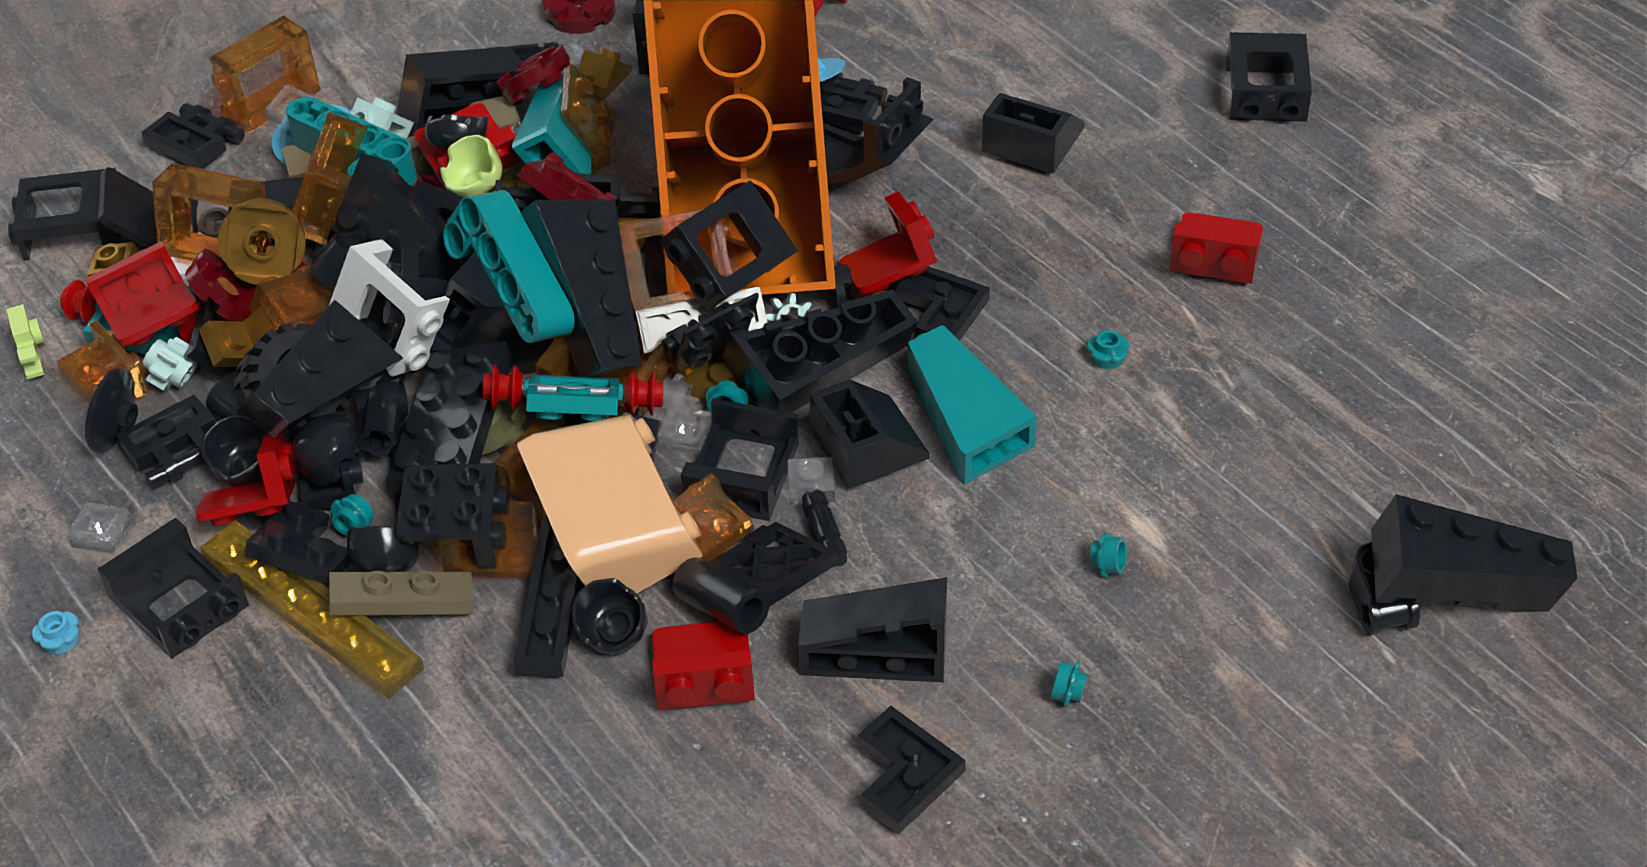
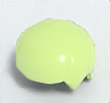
[440,135,503,197]

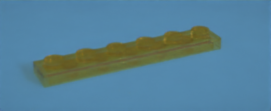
[200,520,424,699]

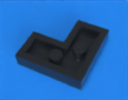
[896,266,990,341]
[245,500,350,586]
[858,706,966,835]

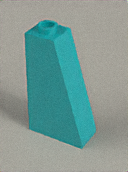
[512,69,592,174]
[908,325,1037,485]

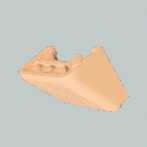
[517,414,703,593]

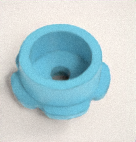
[32,611,79,654]

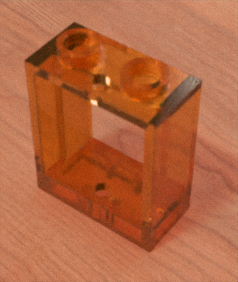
[209,15,321,133]
[152,163,272,261]
[619,209,739,314]

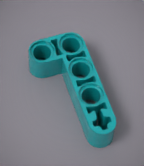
[286,97,417,186]
[443,190,575,343]

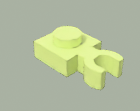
[6,304,45,380]

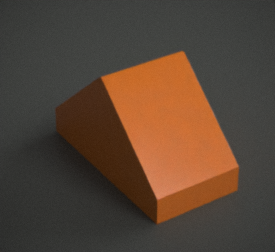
[643,0,836,302]

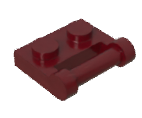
[518,152,619,207]

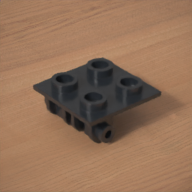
[661,292,759,375]

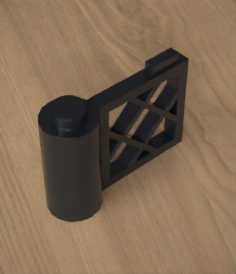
[673,522,839,634]

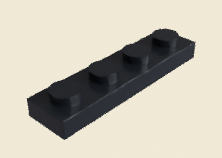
[514,517,581,677]

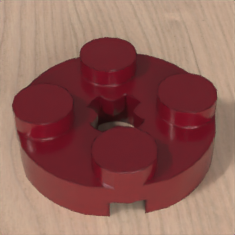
[542,0,616,34]
[496,44,571,103]
[185,248,270,322]

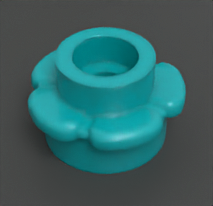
[1087,330,1129,369]
[706,381,748,416]
[331,494,374,535]
[1090,532,1127,578]
[1050,661,1088,707]

